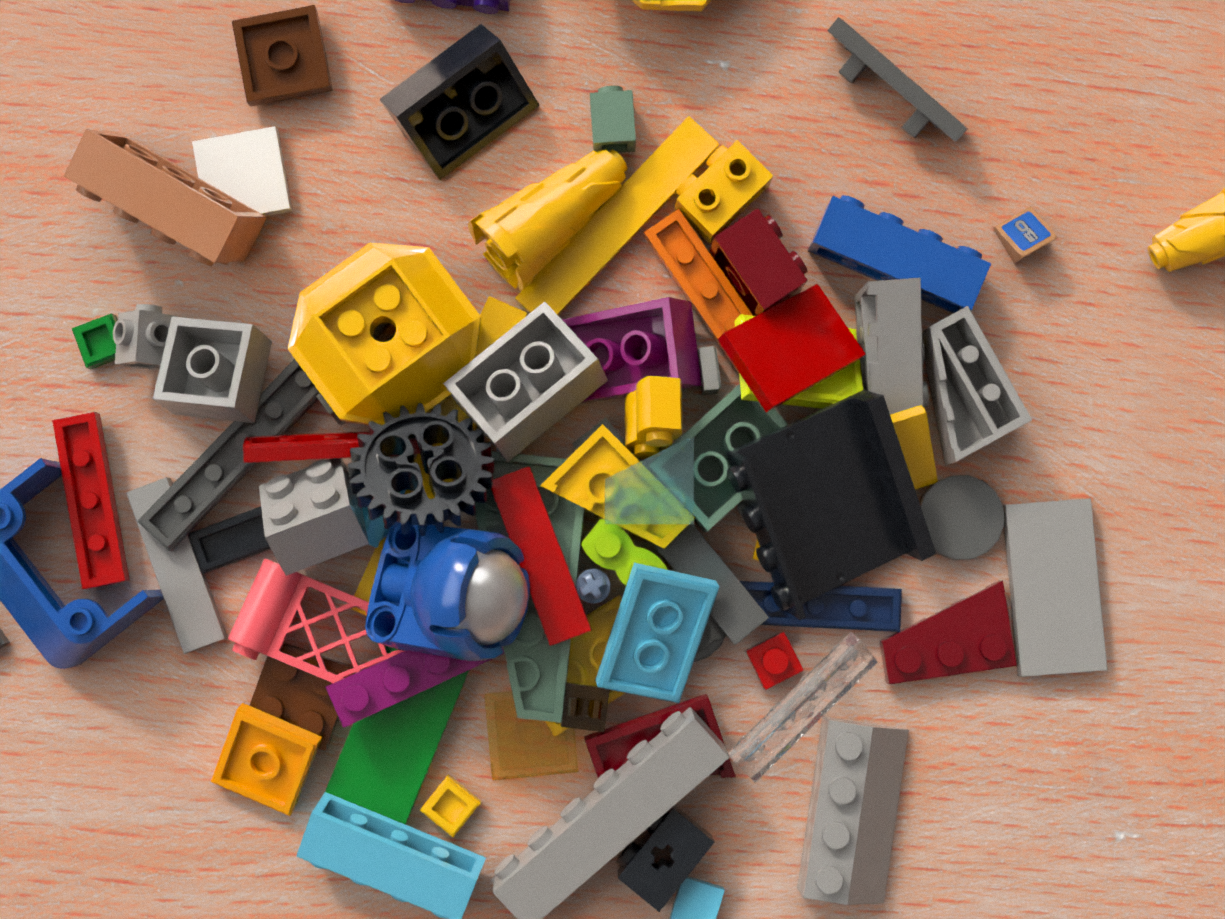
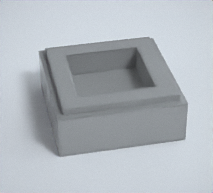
[698,346,721,395]

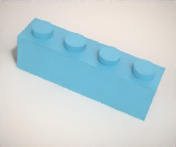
[296,792,486,919]

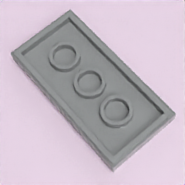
[1003,498,1107,677]

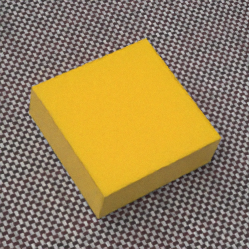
[420,774,482,837]

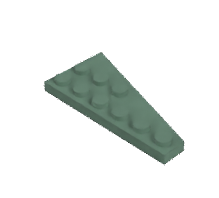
[475,451,585,723]

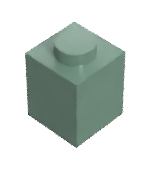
[590,86,636,153]

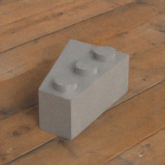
[854,278,929,415]
[922,306,1032,465]

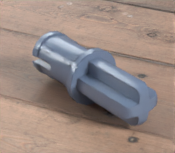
[576,569,611,603]

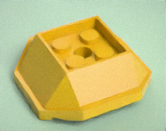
[287,242,481,426]

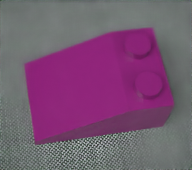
[562,297,702,403]

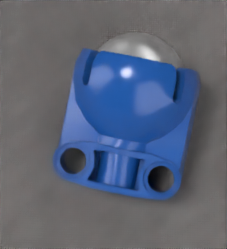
[365,522,530,661]

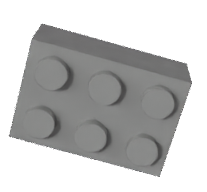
[443,302,608,462]

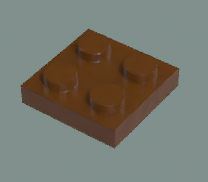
[232,5,333,107]
[249,642,355,751]

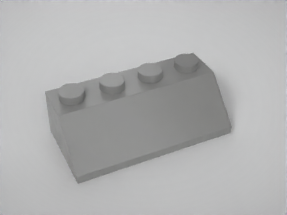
[797,716,909,905]

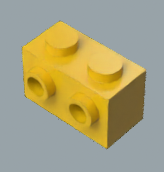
[675,140,773,244]

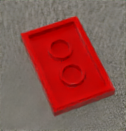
[717,284,866,413]

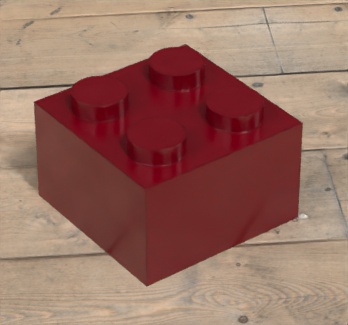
[709,208,808,316]

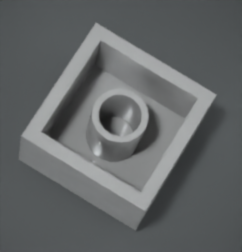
[153,317,272,423]
[259,458,369,576]

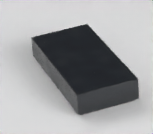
[188,506,271,574]

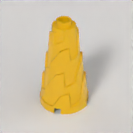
[468,149,627,291]
[1147,188,1225,272]

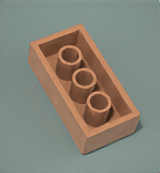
[64,129,267,266]

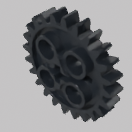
[348,403,494,536]

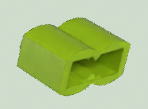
[581,519,668,587]

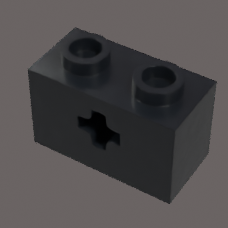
[616,805,714,912]

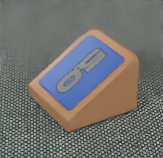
[993,206,1058,264]

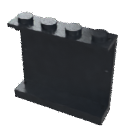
[726,390,937,621]

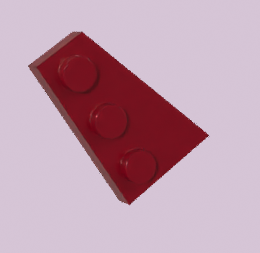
[880,580,1017,684]
[584,693,736,778]

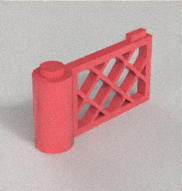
[228,558,403,683]

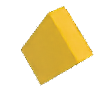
[890,405,938,489]

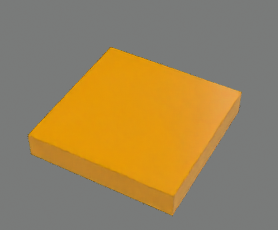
[211,703,322,816]

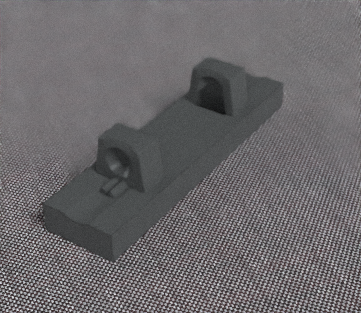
[827,17,968,142]

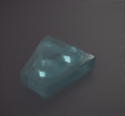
[605,438,694,524]

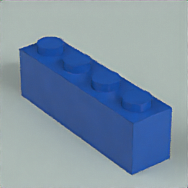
[808,195,991,313]

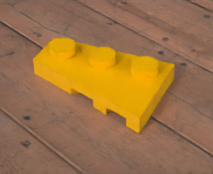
[540,424,695,549]

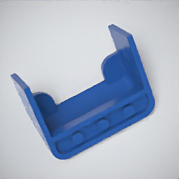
[0,458,164,669]

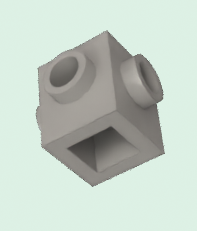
[113,304,179,370]

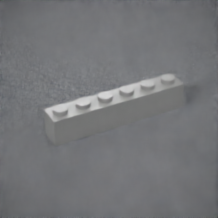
[493,707,730,919]

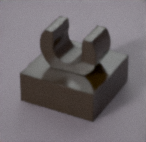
[561,682,610,732]

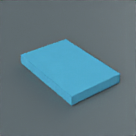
[595,563,720,703]

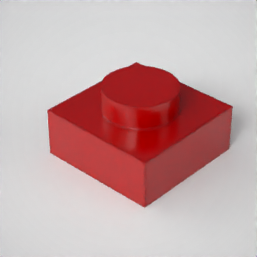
[744,631,804,690]

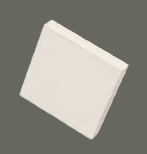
[192,126,292,216]

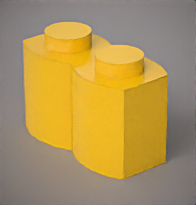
[625,376,682,459]

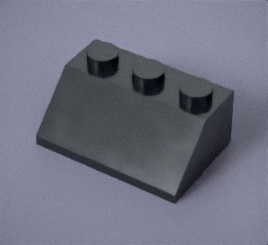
[379,24,539,180]

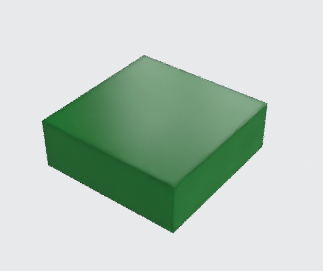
[71,313,117,370]

